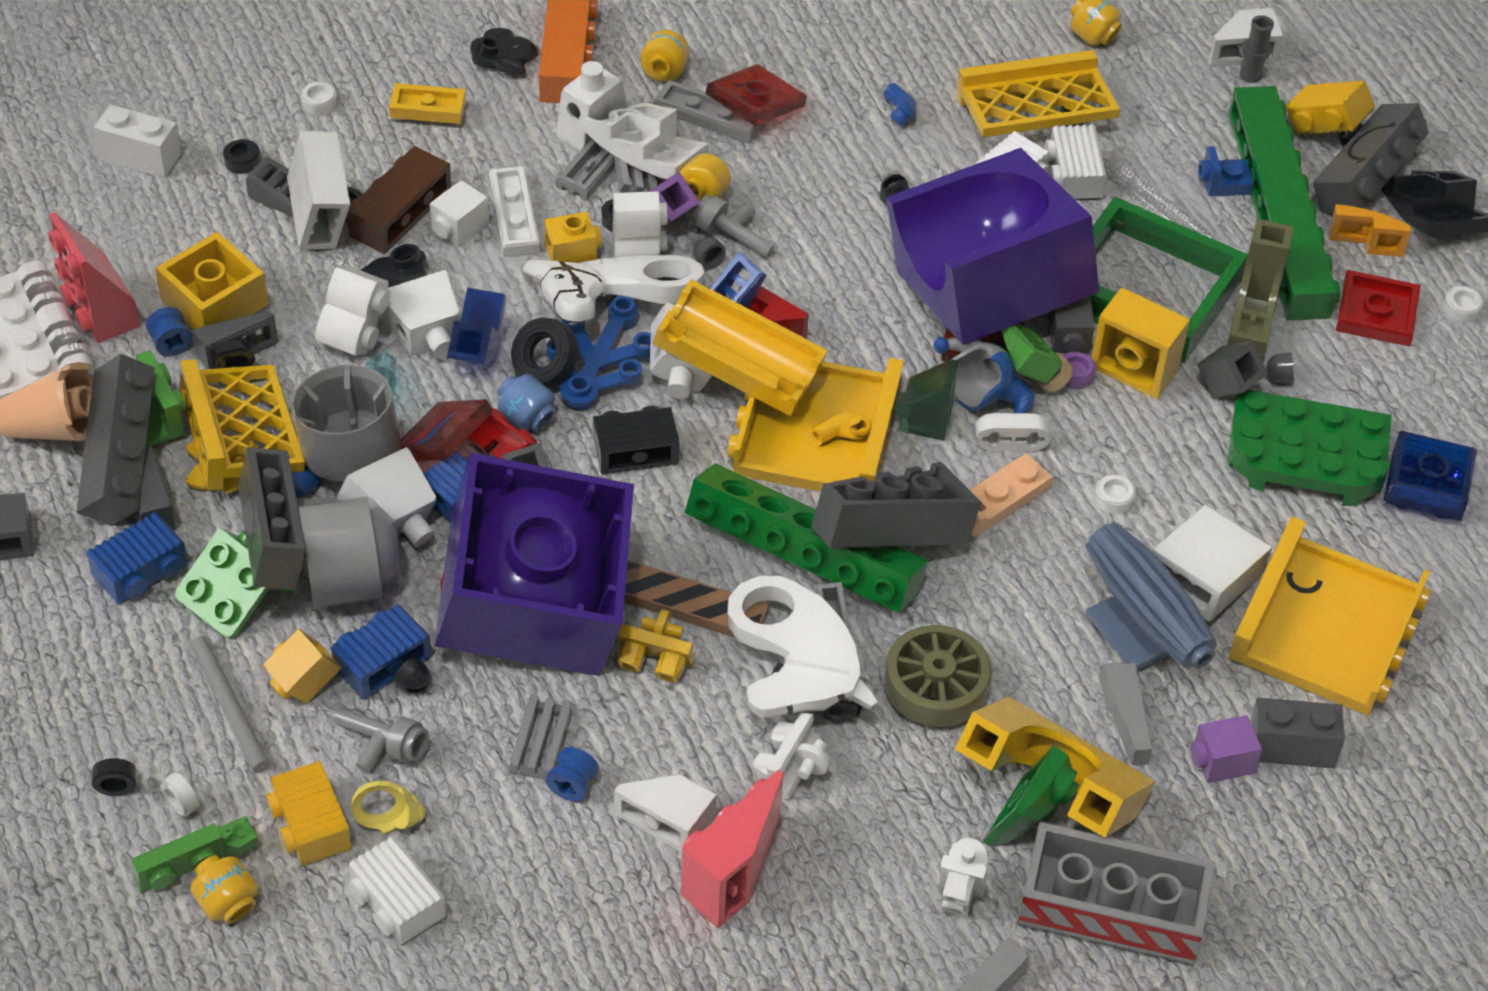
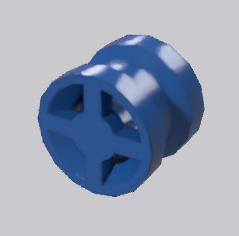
[146,307,193,356]
[545,747,599,802]

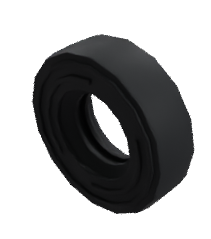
[511,317,579,388]

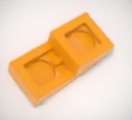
[1329,204,1411,257]

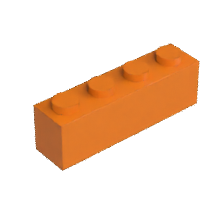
[539,0,598,103]

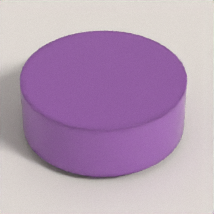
[1063,352,1096,389]

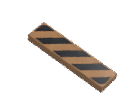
[624,560,769,638]

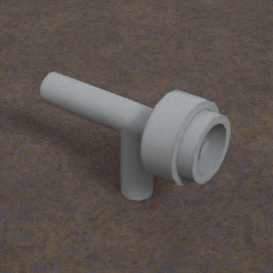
[692,194,774,258]
[333,707,429,773]

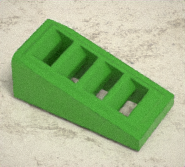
[1001,323,1062,383]

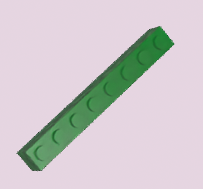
[1228,86,1340,320]

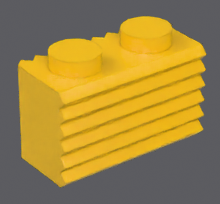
[1286,80,1375,135]
[265,760,351,866]

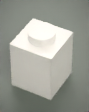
[430,180,489,247]

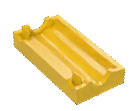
[652,279,828,416]

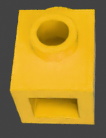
[544,211,602,263]
[263,628,342,704]

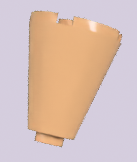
[0,362,93,442]

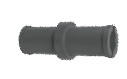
[1240,15,1274,83]

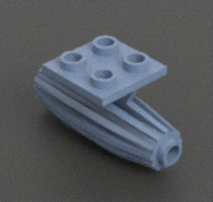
[1086,522,1217,670]

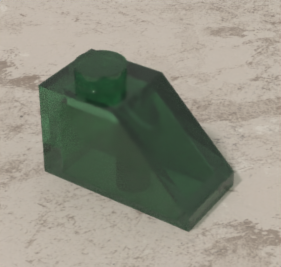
[894,359,959,441]

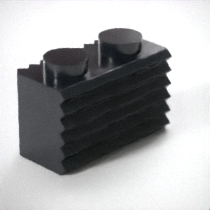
[593,405,679,475]

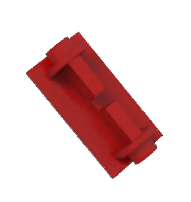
[461,401,537,459]

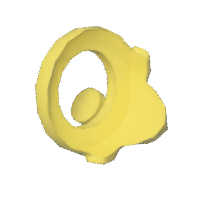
[350,780,426,835]

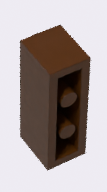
[347,146,451,255]

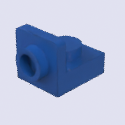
[1198,146,1253,196]

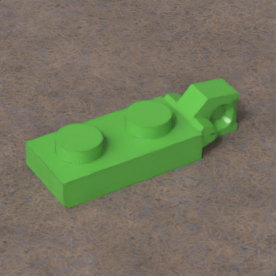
[132,816,258,894]

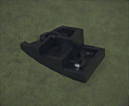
[1381,170,1488,238]

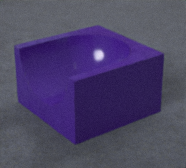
[886,148,1099,345]
[434,453,634,676]

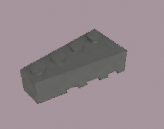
[811,462,981,550]

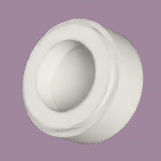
[300,82,337,116]
[1443,286,1483,323]
[1094,475,1136,514]
[161,772,200,817]

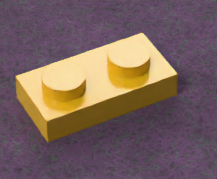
[389,83,466,124]

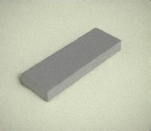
[653,80,765,144]

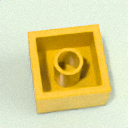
[155,231,268,330]
[1091,287,1190,399]

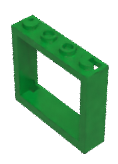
[1090,197,1248,364]

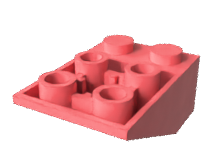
[48,212,140,343]
[681,770,784,928]

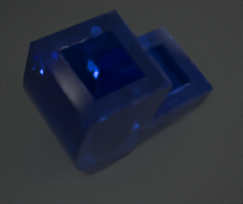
[447,287,507,368]

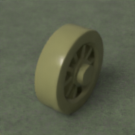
[884,625,992,727]

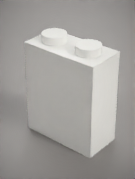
[287,130,350,249]
[1152,505,1272,622]

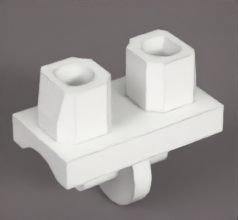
[753,712,831,800]
[939,838,988,917]

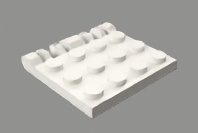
[0,260,95,399]

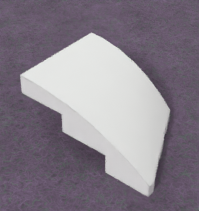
[581,103,708,179]

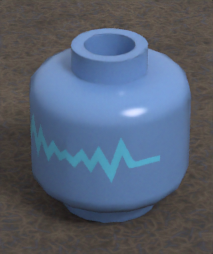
[497,374,556,432]

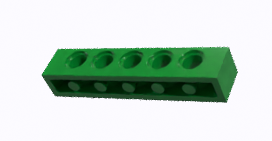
[684,463,929,613]

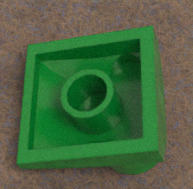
[983,745,1080,846]

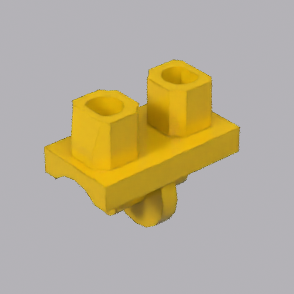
[617,609,696,683]

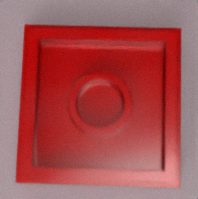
[1335,270,1421,347]

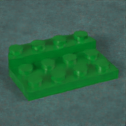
[1227,390,1392,506]

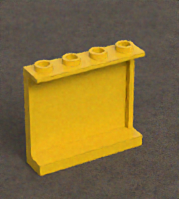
[727,357,904,492]
[1228,516,1432,716]

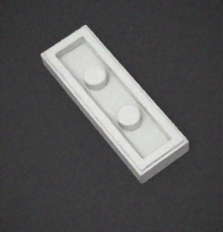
[488,166,540,257]

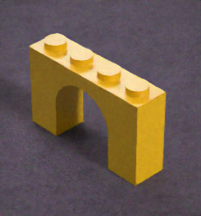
[955,696,1156,838]

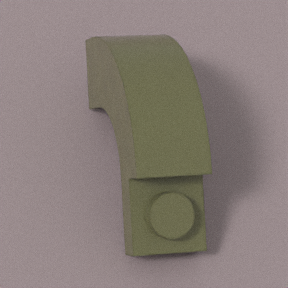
[1227,219,1294,355]

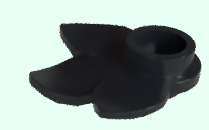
[470,27,538,75]
[360,244,427,288]

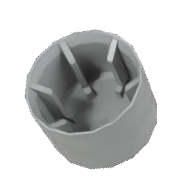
[291,365,401,481]
[298,496,399,609]

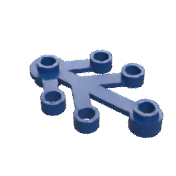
[547,296,651,410]

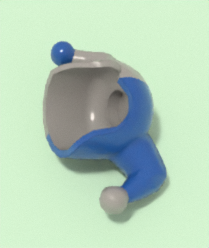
[933,337,1035,413]

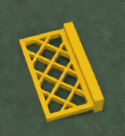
[957,50,1120,137]
[179,359,305,491]

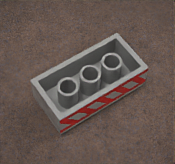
[1018,821,1215,964]

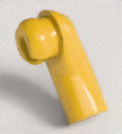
[810,411,871,445]

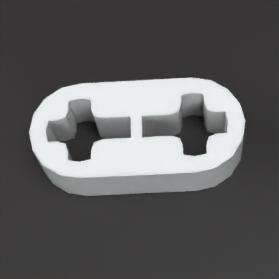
[975,413,1051,451]

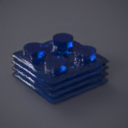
[1383,431,1477,521]

